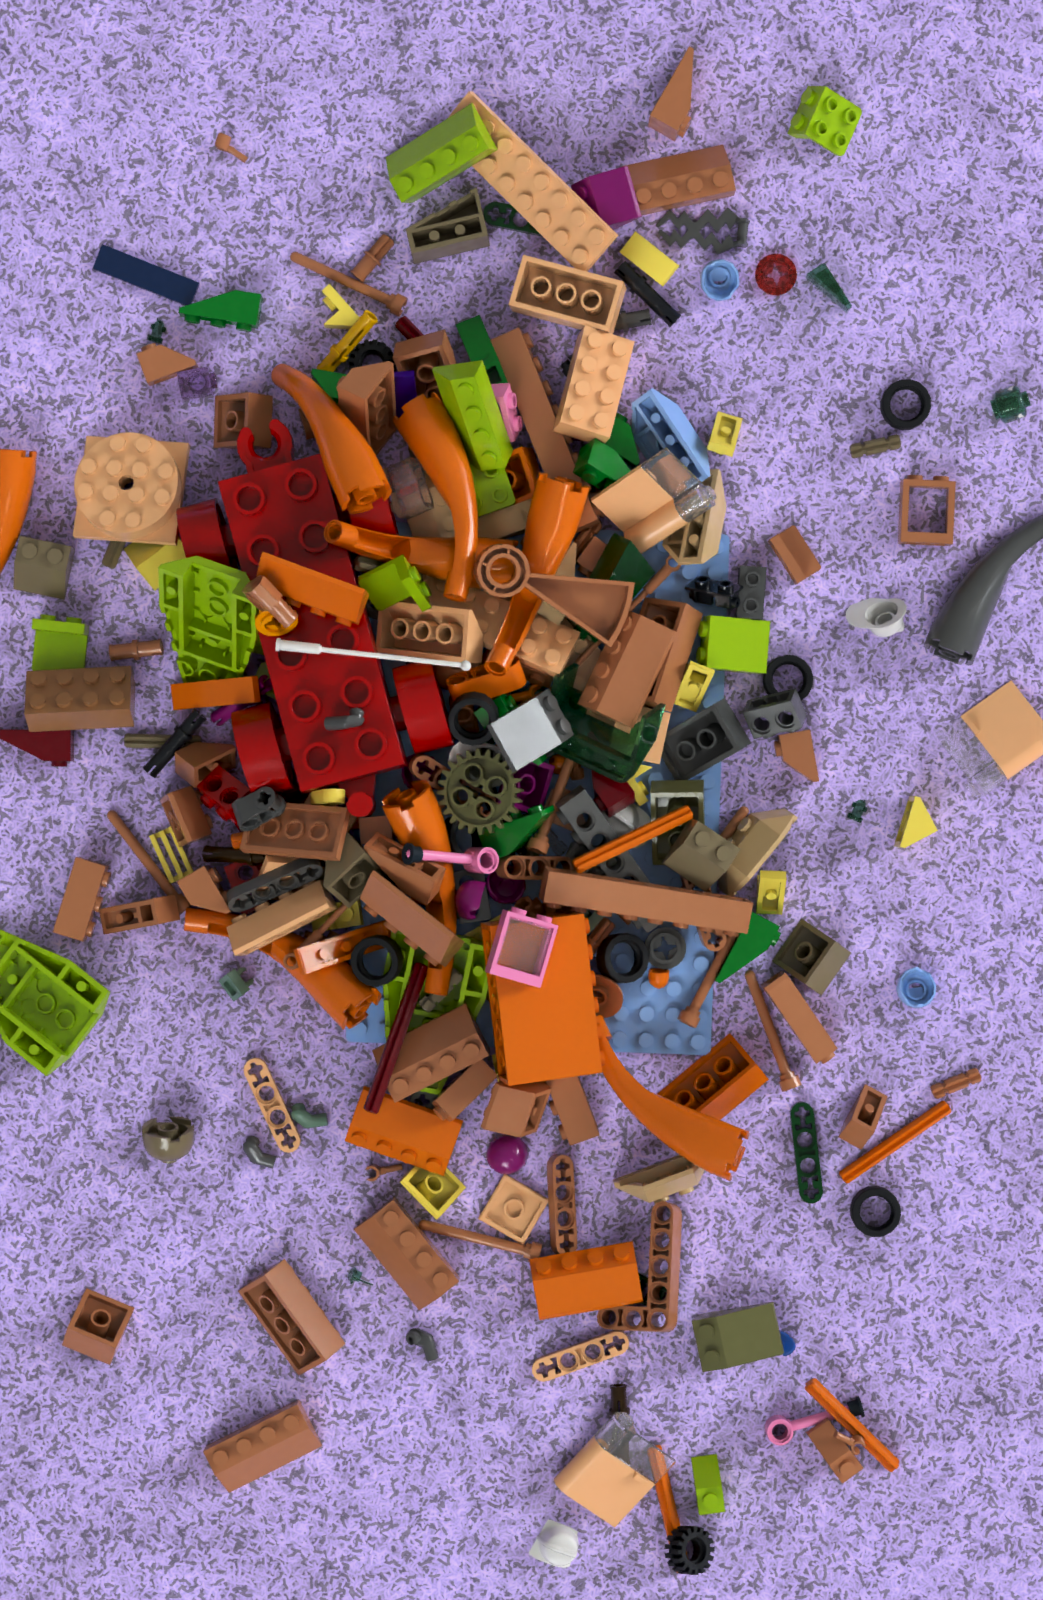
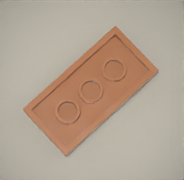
[240,803,351,861]

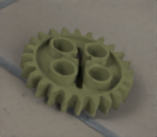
[437,748,524,835]

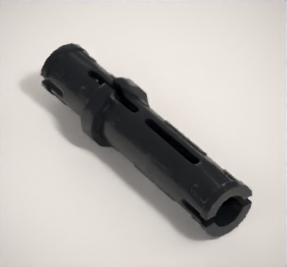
[614,261,681,328]
[143,708,207,778]

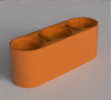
[446,656,527,706]

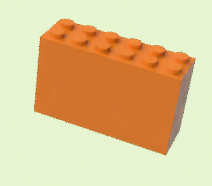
[480,911,605,1086]

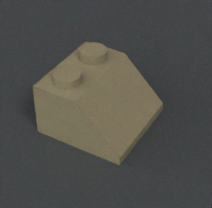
[13,536,75,600]
[662,819,740,891]
[323,832,386,908]
[772,918,851,996]

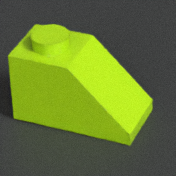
[691,1454,725,1515]

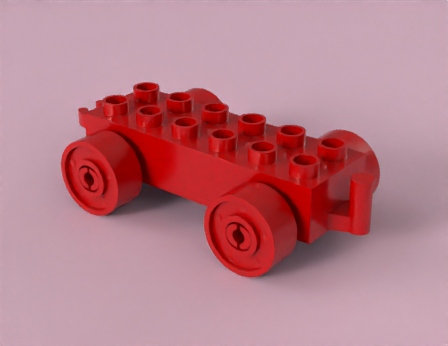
[176,419,455,817]

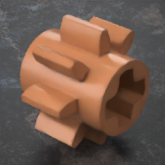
[514,896,546,916]

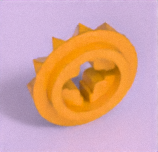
[255,605,298,636]

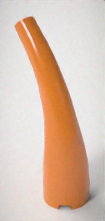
[271,364,392,514]
[393,392,478,602]
[0,449,37,574]
[484,473,590,677]
[324,520,519,590]
[382,780,457,996]
[184,907,382,1030]
[596,1015,750,1181]

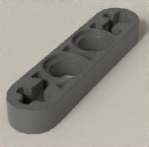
[226,858,323,912]

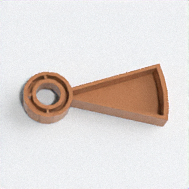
[474,544,635,647]

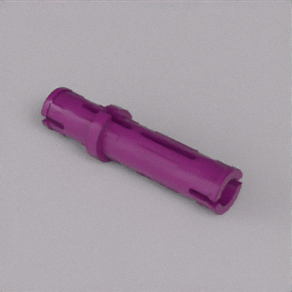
[210,675,273,726]

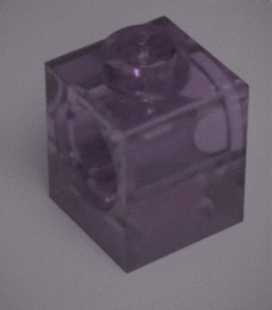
[177,366,218,401]

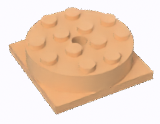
[73,432,190,546]

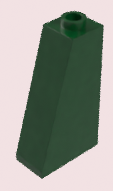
[567,533,655,643]

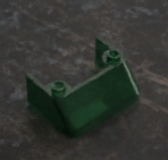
[551,663,666,783]

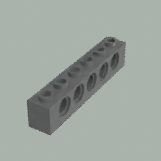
[555,785,664,933]

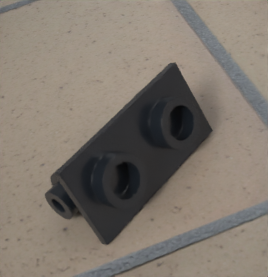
[685,576,743,610]

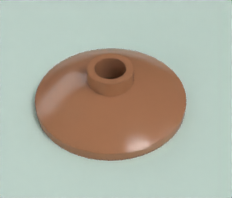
[593,974,623,1018]

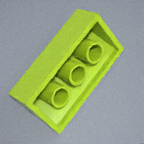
[386,103,498,203]
[432,360,513,471]

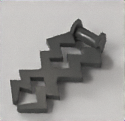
[656,207,750,255]

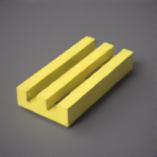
[149,827,194,884]

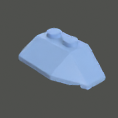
[632,388,711,491]

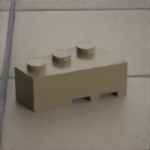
[406,187,490,264]

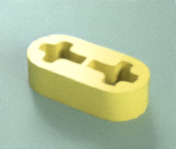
[311,789,345,806]

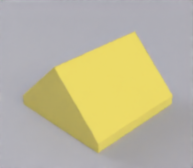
[124,535,186,591]
[894,796,938,848]
[400,1166,466,1220]

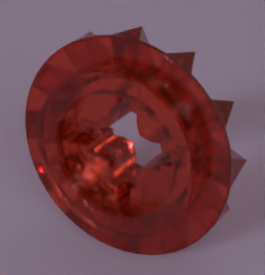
[755,254,797,296]

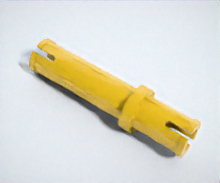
[317,310,378,372]

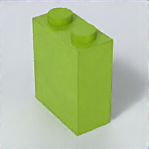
[696,615,770,674]

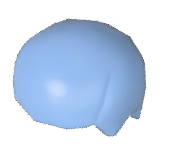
[700,259,739,301]
[896,967,936,1008]

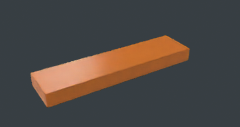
[170,675,261,710]
[293,920,391,975]

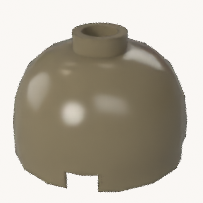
[142,1117,195,1164]

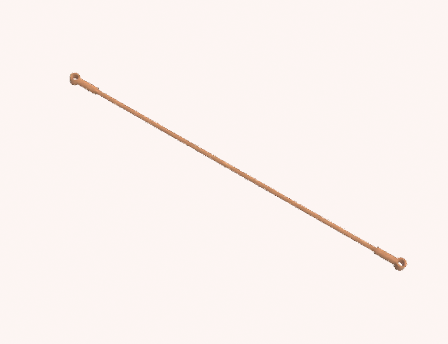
[283,555,681,970]

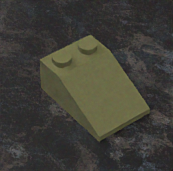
[650,780,705,865]
[692,1302,784,1372]

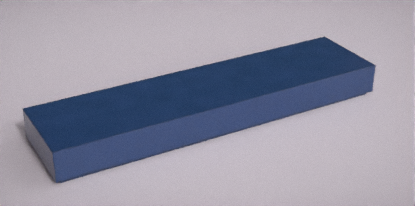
[93,244,200,306]

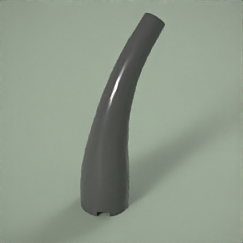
[924,514,1043,666]

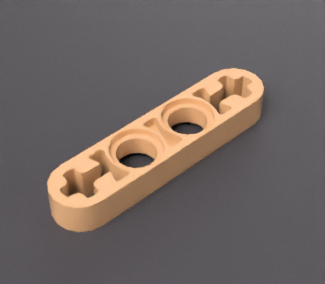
[243,1057,301,1153]
[532,1330,629,1382]

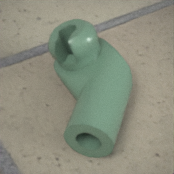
[291,1103,328,1128]

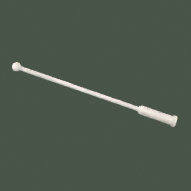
[275,638,471,671]

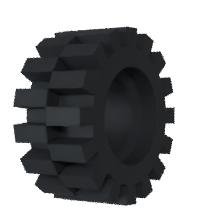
[348,339,396,372]
[665,1525,715,1575]

